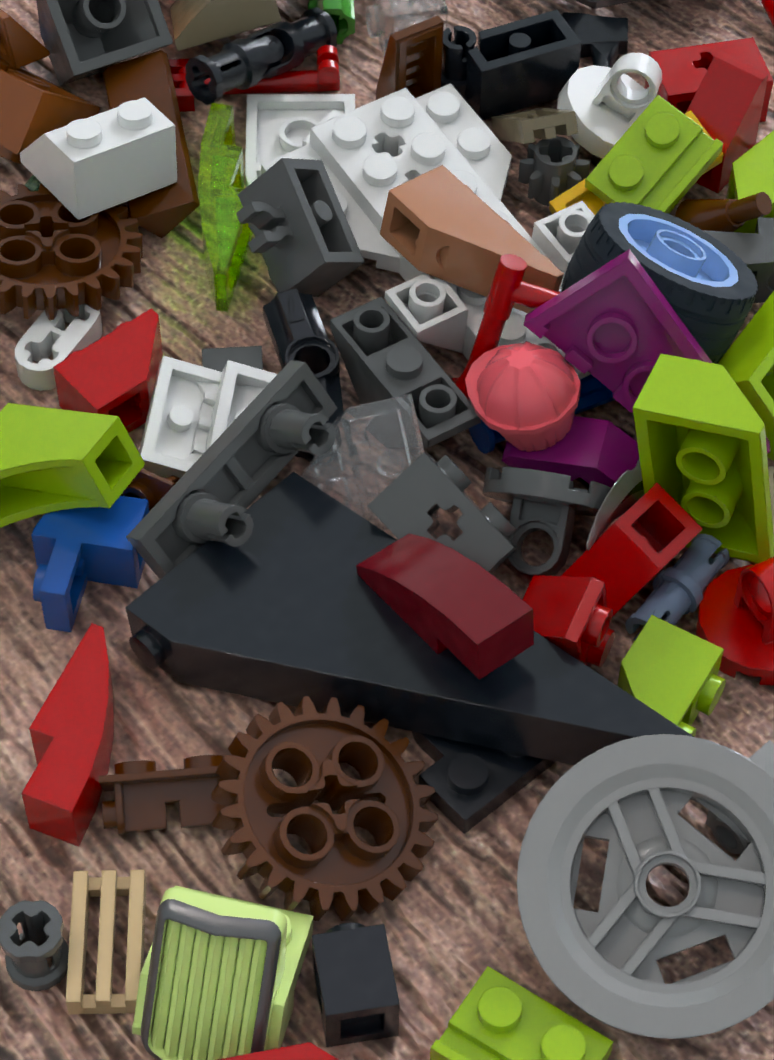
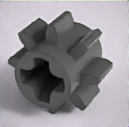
[518,136,590,206]

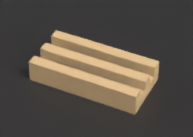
[66,869,147,1015]

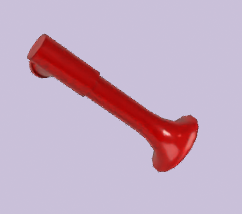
[451,254,561,400]

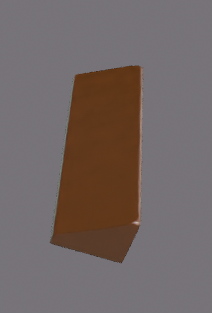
[103,50,200,238]

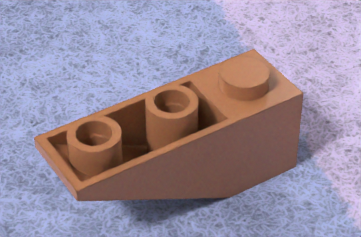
[380,165,564,313]

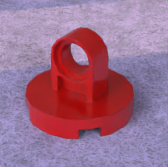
[696,557,774,686]

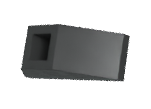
[330,297,481,448]

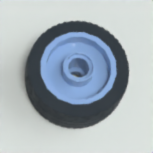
[562,202,758,364]

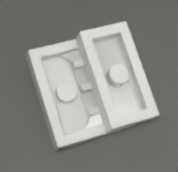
[139,356,277,478]

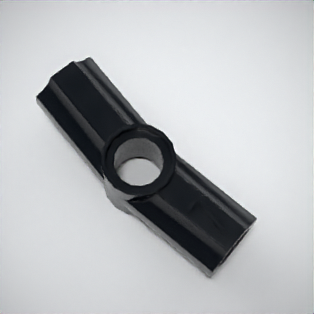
[263,288,348,464]

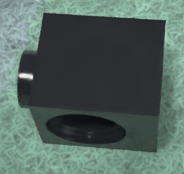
[312,923,400,1047]

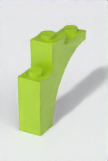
[0,403,145,528]

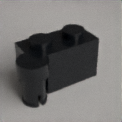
[441,9,582,121]

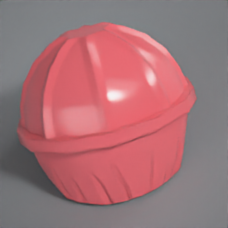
[465,341,581,452]

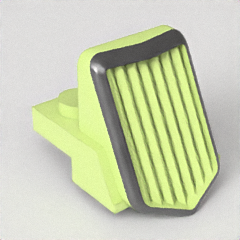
[132,885,314,1060]

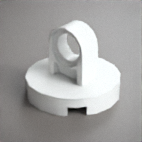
[557,53,662,159]

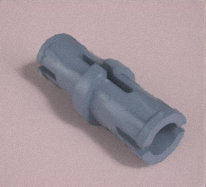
[625,534,730,640]

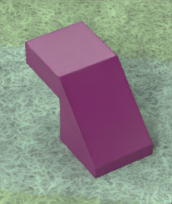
[501,416,639,488]

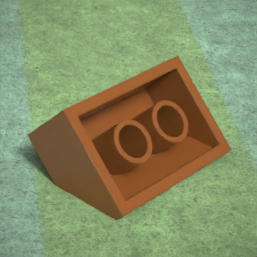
[0,57,101,164]

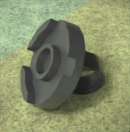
[483,467,611,577]

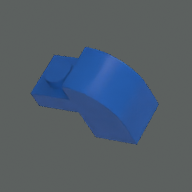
[31,496,150,632]

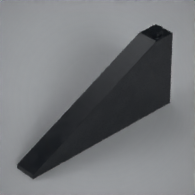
[125,472,694,765]

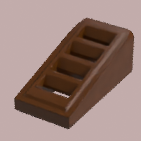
[376,15,444,100]

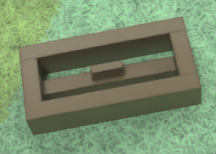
[491,107,578,144]

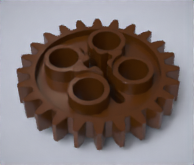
[0,183,143,320]
[210,696,438,921]

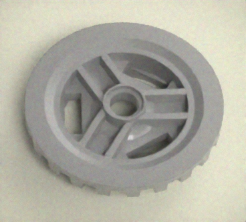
[517,734,774,1039]

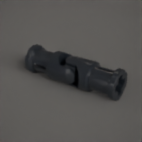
[186,7,338,105]

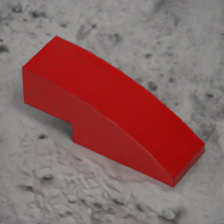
[21,623,114,847]

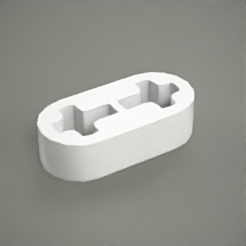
[15,304,103,391]

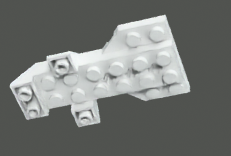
[261,83,595,379]

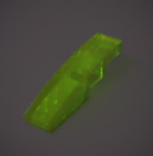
[198,103,253,312]

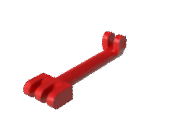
[168,45,340,112]

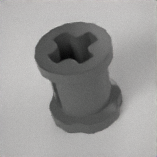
[0,900,69,991]

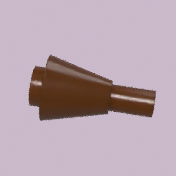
[675,192,772,232]

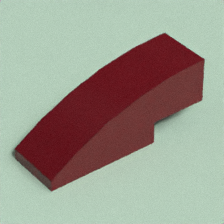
[356,533,534,680]

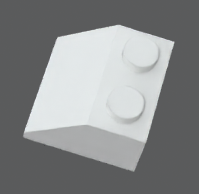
[20,97,177,220]

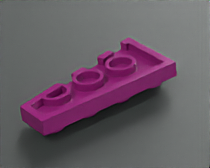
[523,249,770,454]

